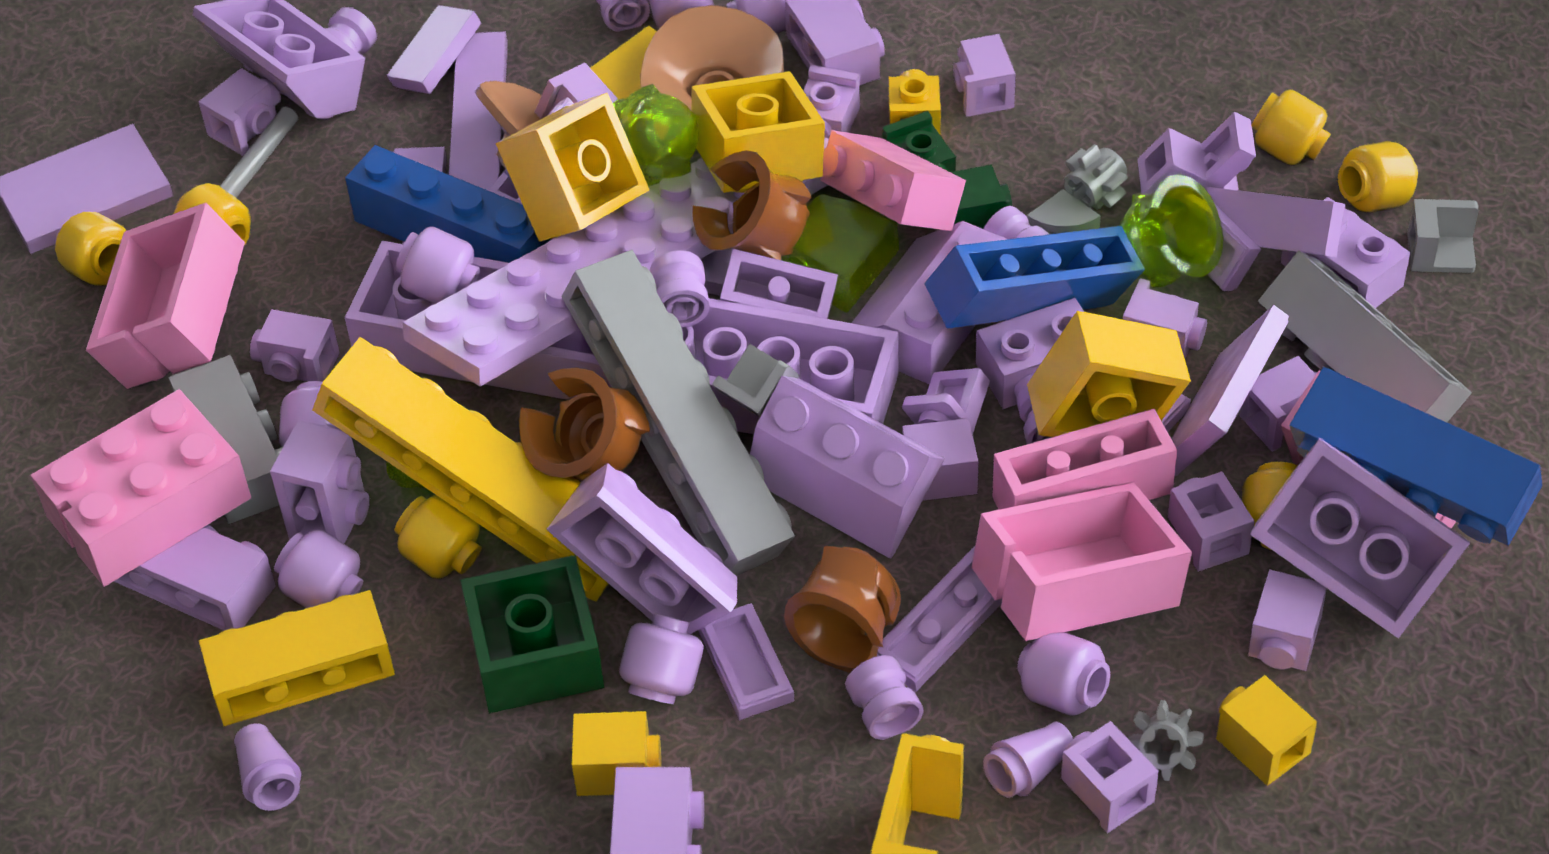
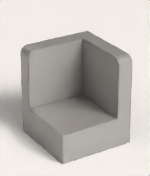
[1407,199,1478,273]
[712,343,800,417]

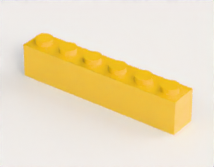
[312,337,609,602]

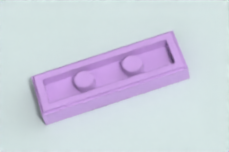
[1206,187,1345,257]

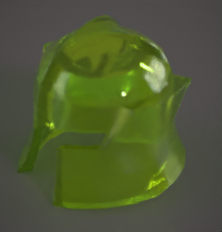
[612,84,699,187]
[1119,174,1223,288]

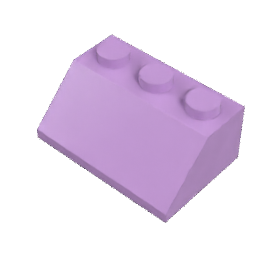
[193,0,365,119]
[852,221,1006,385]
[750,376,945,558]
[1250,438,1470,638]
[546,463,737,634]

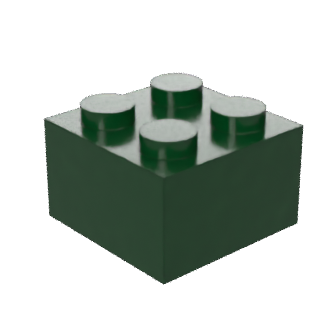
[460,555,605,714]

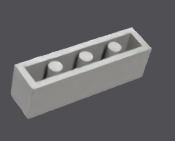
[1258,250,1472,422]

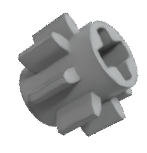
[1064,144,1128,210]
[1128,700,1204,781]

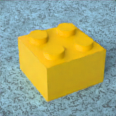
[691,71,825,193]
[495,93,650,242]
[1027,311,1191,437]

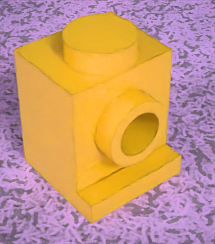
[889,69,941,135]

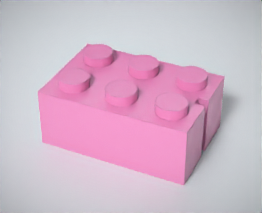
[86,203,245,389]
[31,389,251,587]
[971,482,1192,641]

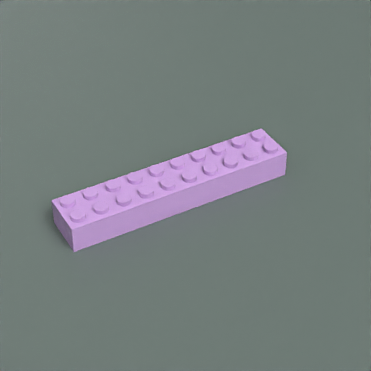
[345,241,899,434]

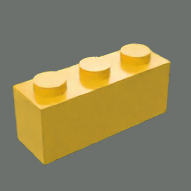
[199,590,395,726]

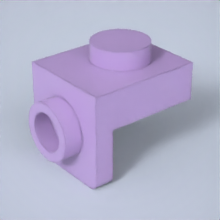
[902,368,990,434]

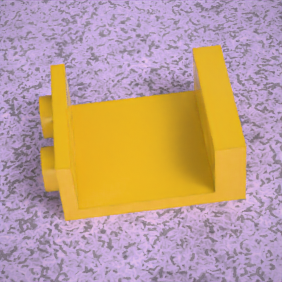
[871,733,964,854]

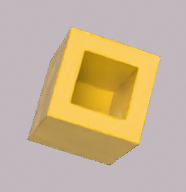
[1216,675,1317,786]
[572,711,661,796]

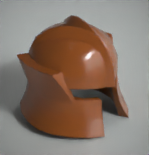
[692,150,811,260]
[519,367,650,482]
[784,546,901,673]

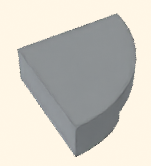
[1027,189,1101,234]

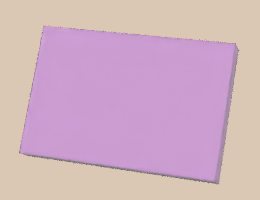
[0,124,173,254]
[1171,305,1289,476]

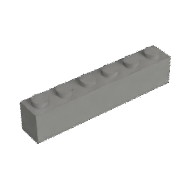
[561,250,795,576]

